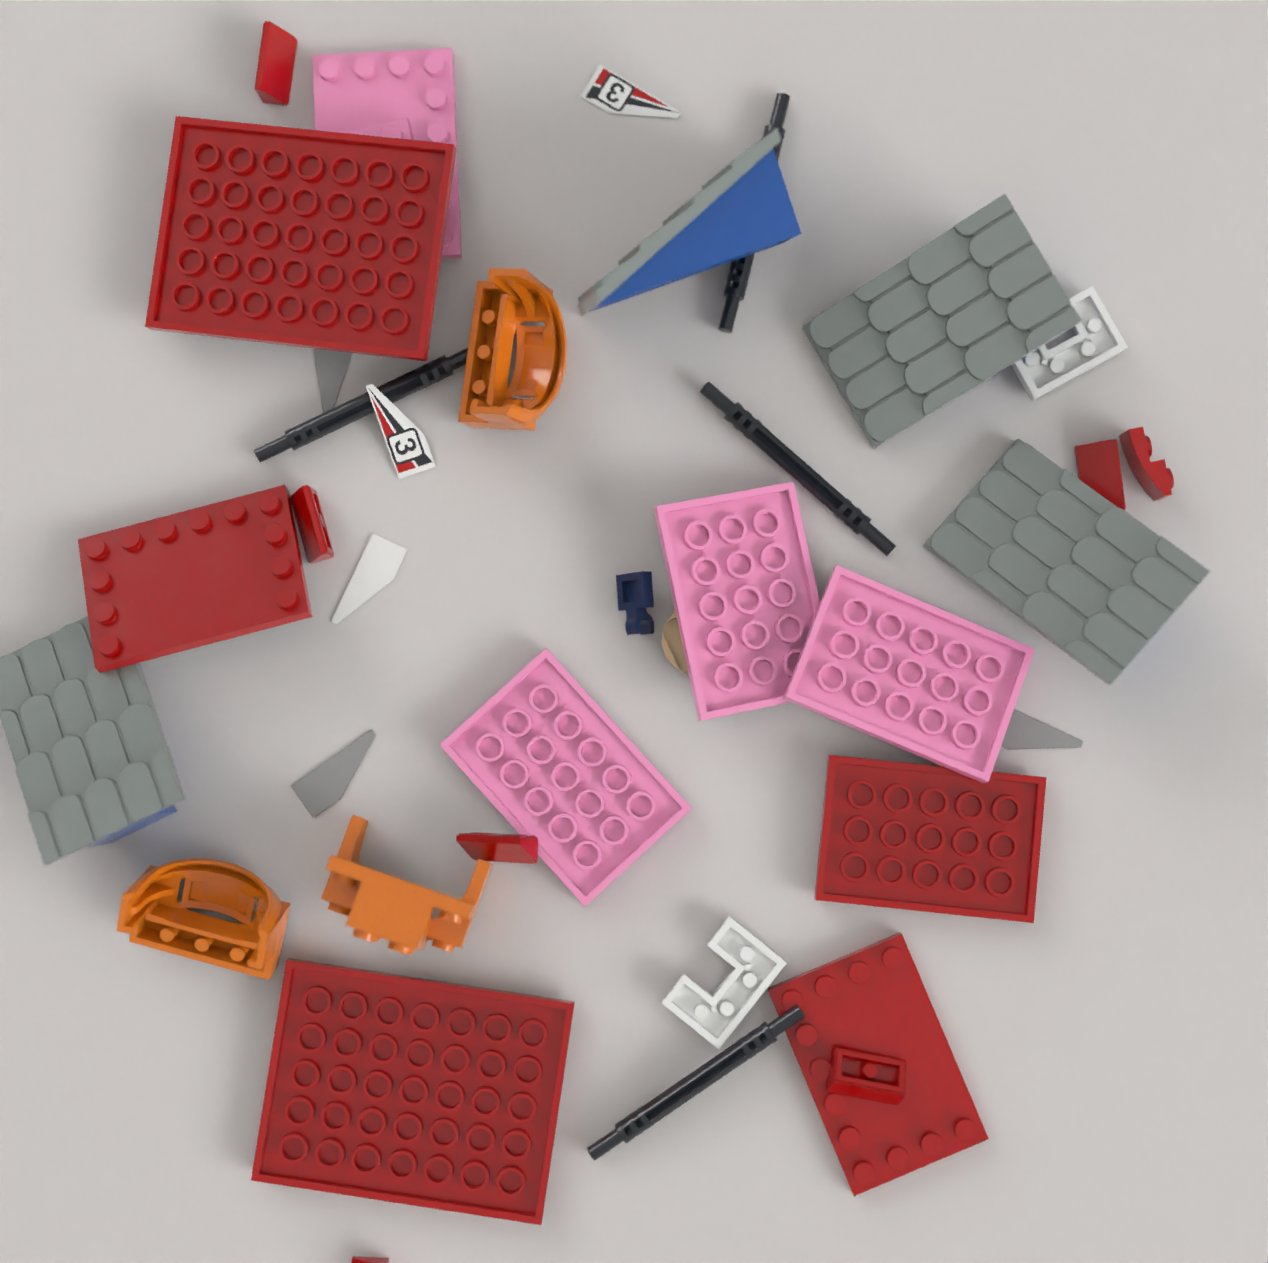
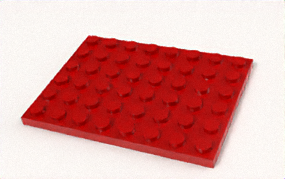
[145,116,457,362]
[251,958,575,1225]

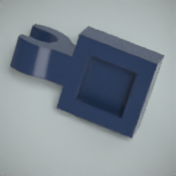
[616,571,655,635]

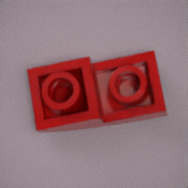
[1119,427,1174,501]

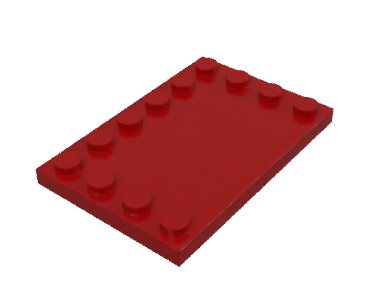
[78,485,313,673]
[814,755,1047,923]
[767,933,989,1196]

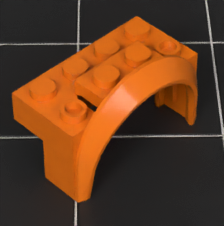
[458,268,567,431]
[116,858,291,980]

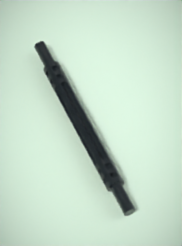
[718,93,790,333]
[254,348,468,463]
[700,382,896,556]
[587,1004,806,1160]

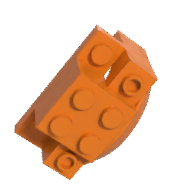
[321,815,493,955]

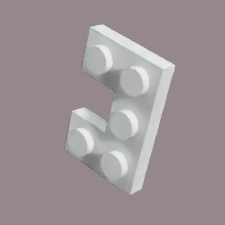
[1011,286,1128,401]
[661,916,787,1049]

